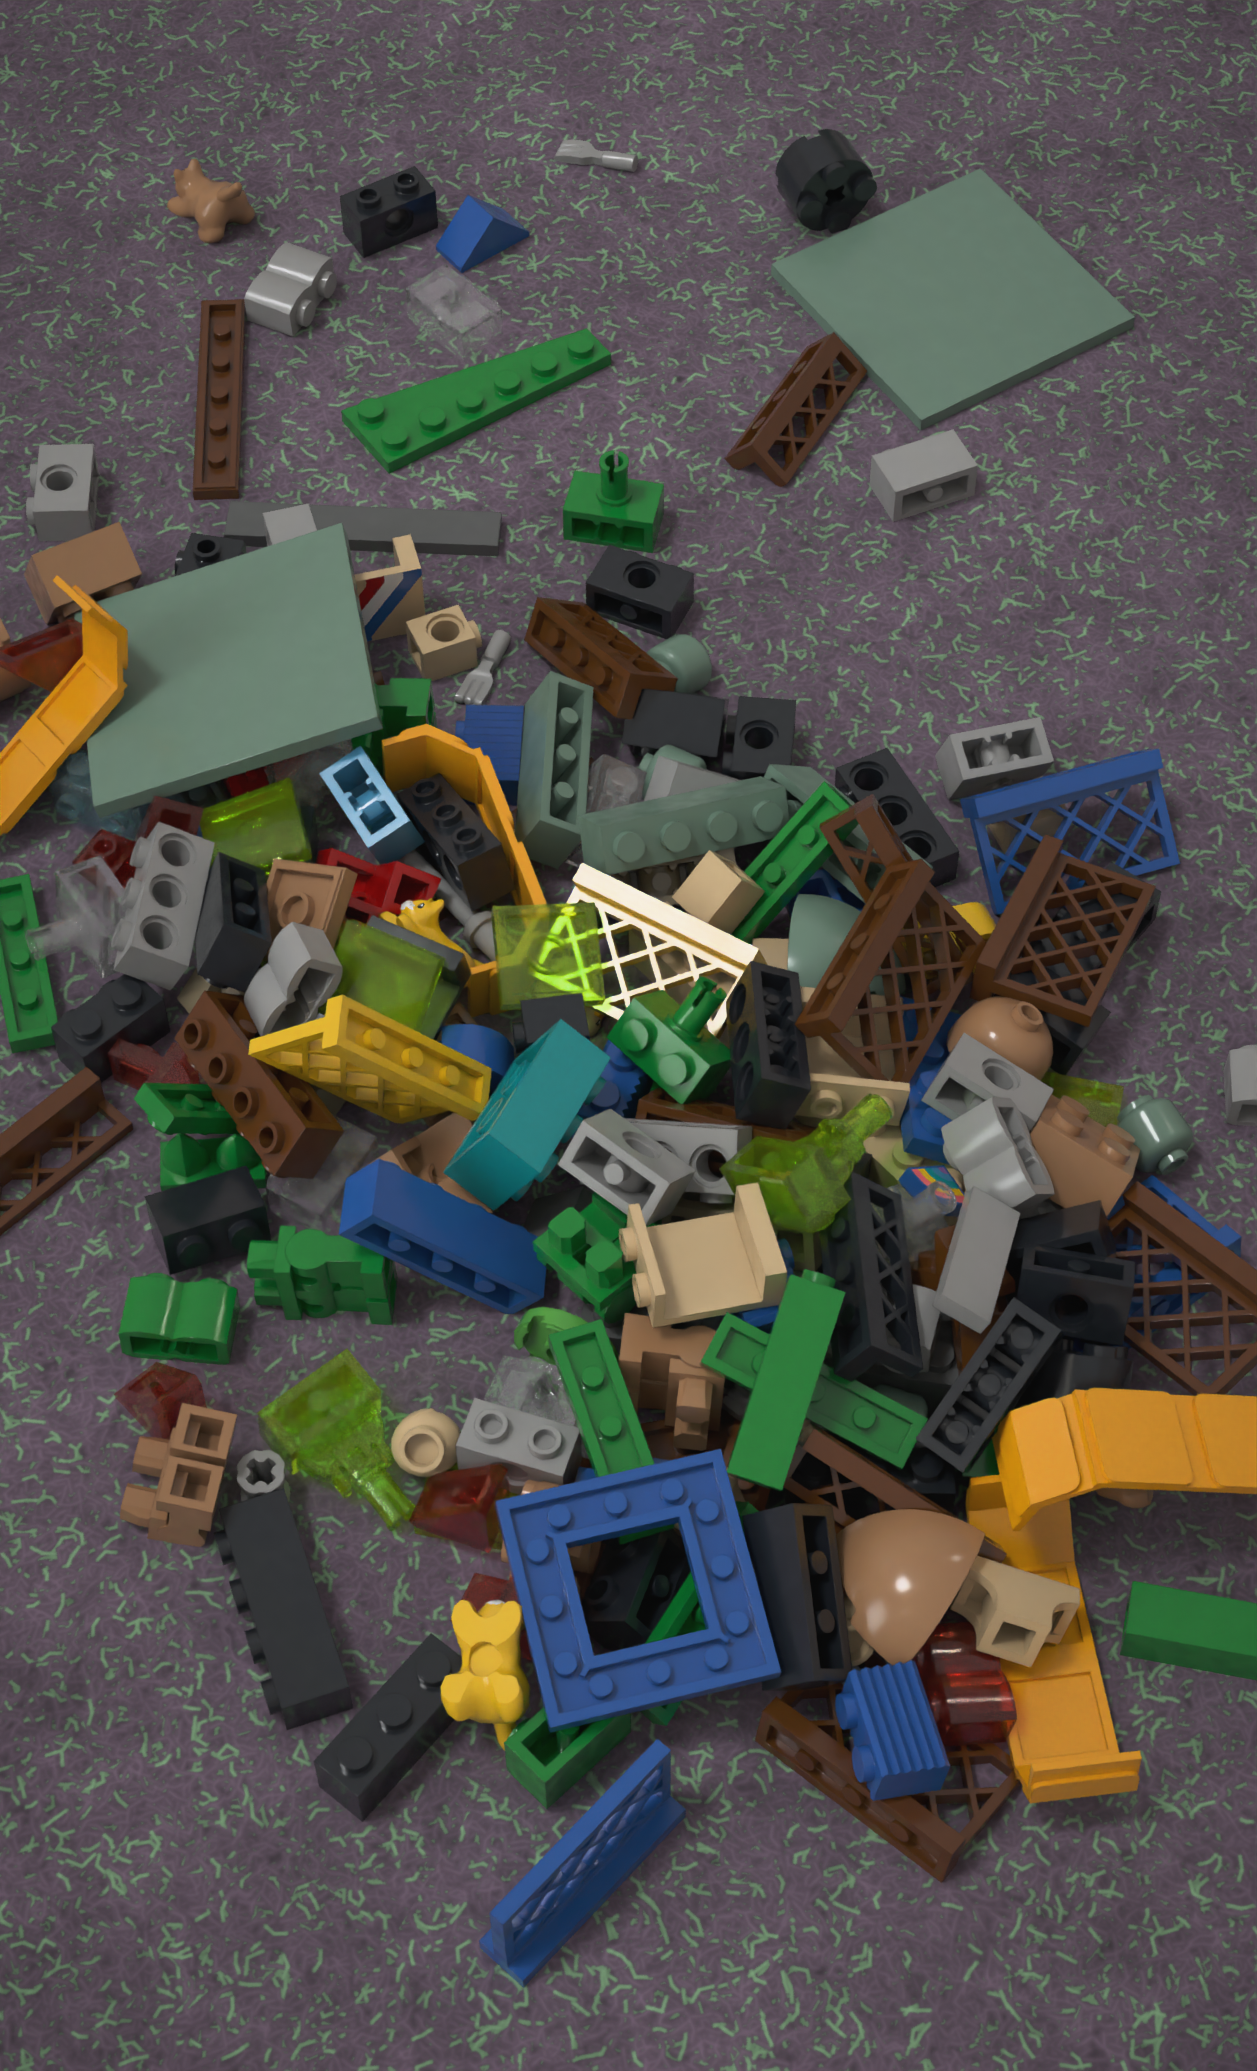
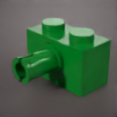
[563,450,664,553]
[606,977,731,1104]

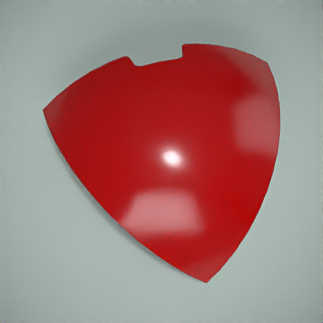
[315,848,442,944]

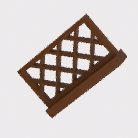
[969,834,1156,1027]
[794,858,987,1083]
[1066,1181,1257,1396]
[755,1654,1021,1883]

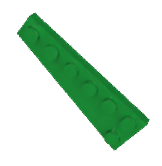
[341,328,611,474]

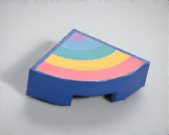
[898,1165,964,1217]

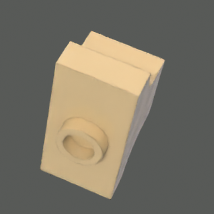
[950,1556,1080,1667]

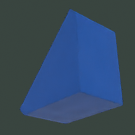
[436,195,529,273]

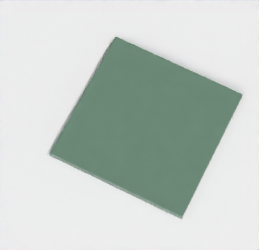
[771,168,1135,431]
[74,523,383,818]

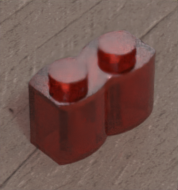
[912,1622,1017,1746]

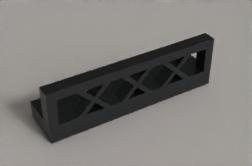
[816,1171,923,1382]

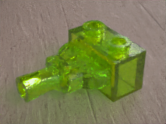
[719,1093,892,1234]
[257,1348,418,1531]

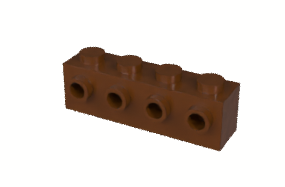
[174,990,345,1179]

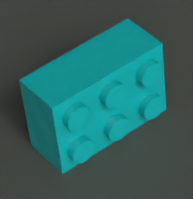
[443,1019,611,1211]

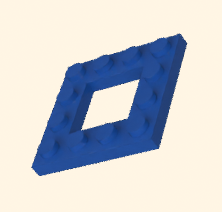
[495,1449,781,1733]

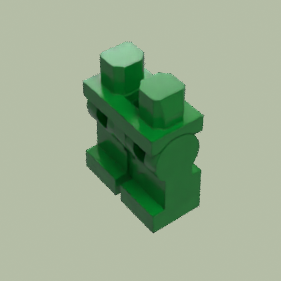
[247,1225,398,1325]

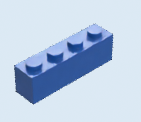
[339,1158,546,1314]

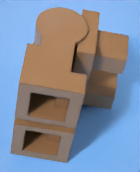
[619,1313,725,1451]
[120,1403,237,1547]

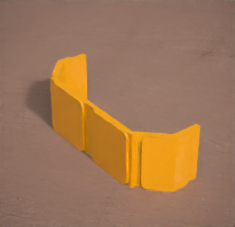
[0,575,128,836]
[382,724,549,1017]
[992,1388,1257,1531]
[966,1474,1142,1804]

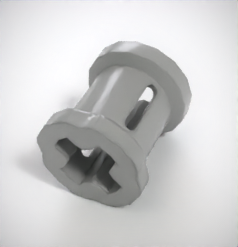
[237,1450,291,1502]

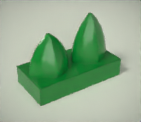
[160,1133,267,1191]

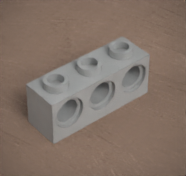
[111,822,215,990]
[580,1118,752,1204]

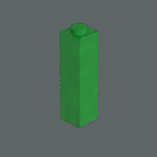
[726,1269,846,1492]
[1120,1581,1257,1680]

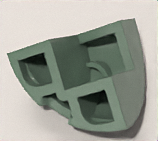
[787,894,906,996]

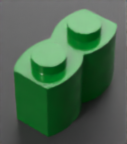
[118,1273,240,1365]

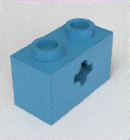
[319,746,425,864]

